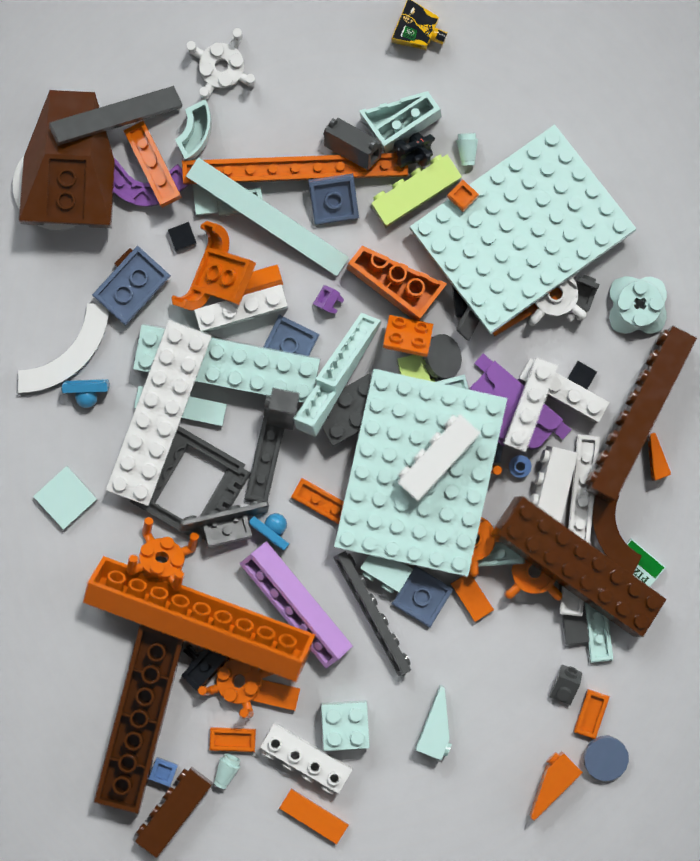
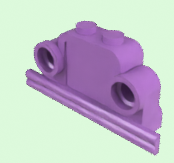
[469,353,572,450]

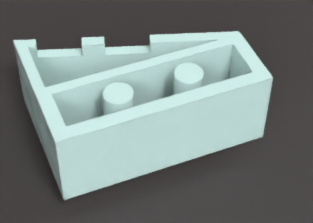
[359,91,442,153]

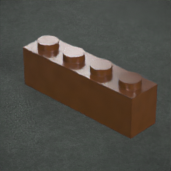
[135,766,213,858]

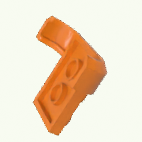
[171,221,256,310]

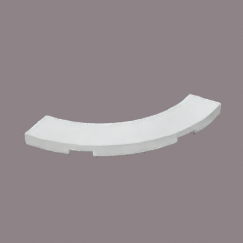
[18,304,110,393]

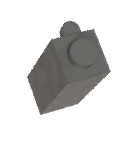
[323,118,382,170]

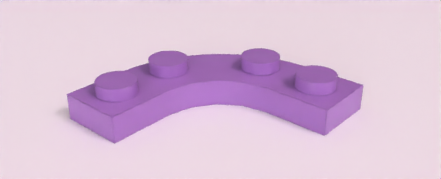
[113,158,190,207]

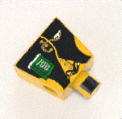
[391,0,448,50]

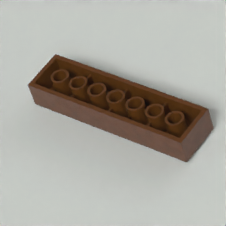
[585,326,697,503]
[490,496,667,637]
[94,624,184,814]

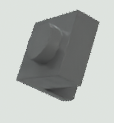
[576,275,600,311]
[550,665,582,705]

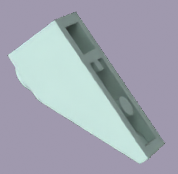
[415,685,452,760]

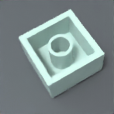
[321,700,370,751]

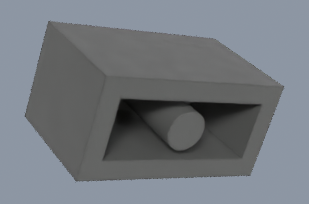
[263,388,300,430]

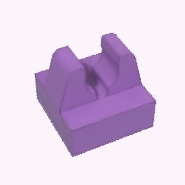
[313,285,344,314]

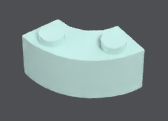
[175,99,212,160]

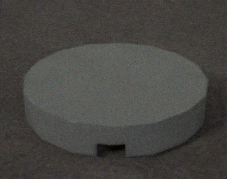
[422,334,462,379]

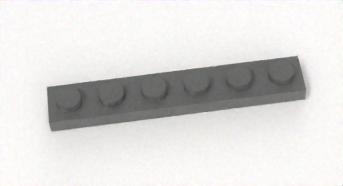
[333,551,411,676]

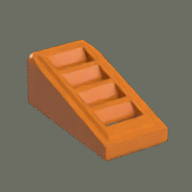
[647,433,671,481]

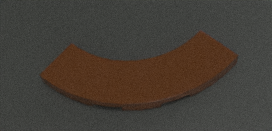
[593,495,642,575]

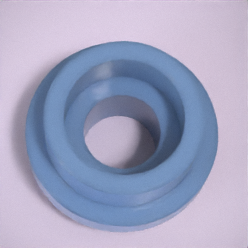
[509,455,532,478]

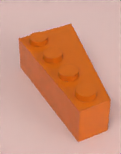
[346,246,447,321]

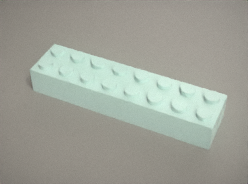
[133,324,321,402]

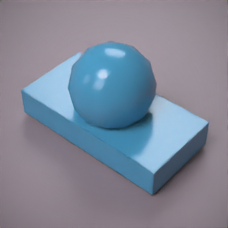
[62,379,110,408]
[249,513,290,550]

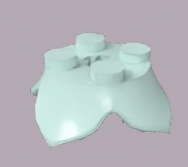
[609,276,667,334]

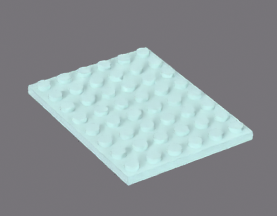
[410,125,636,334]
[334,369,507,577]

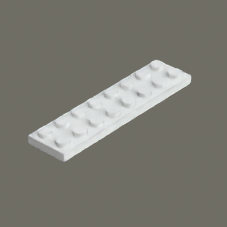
[106,320,212,506]

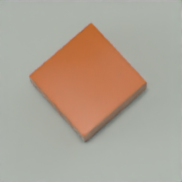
[447,180,479,212]

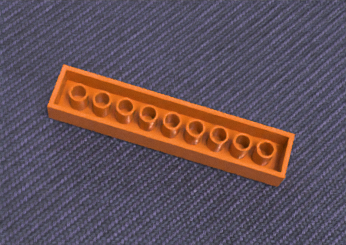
[83,556,315,682]

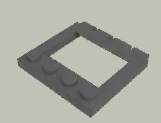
[130,426,251,542]

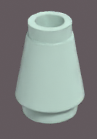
[456,133,478,166]
[214,753,241,789]

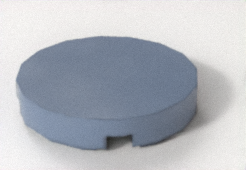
[583,735,629,781]

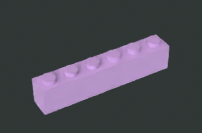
[239,541,353,668]

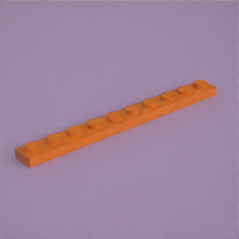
[182,153,408,185]

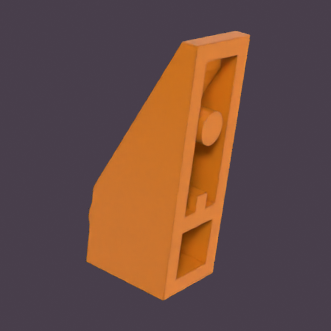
[529,751,583,821]

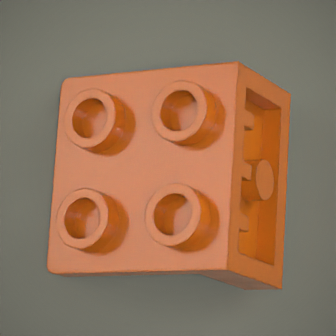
[383,315,433,357]

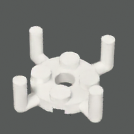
[187,28,256,100]
[528,272,587,326]

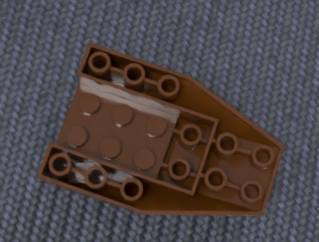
[19,90,115,228]

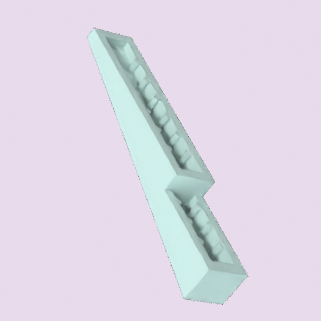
[293,313,381,437]

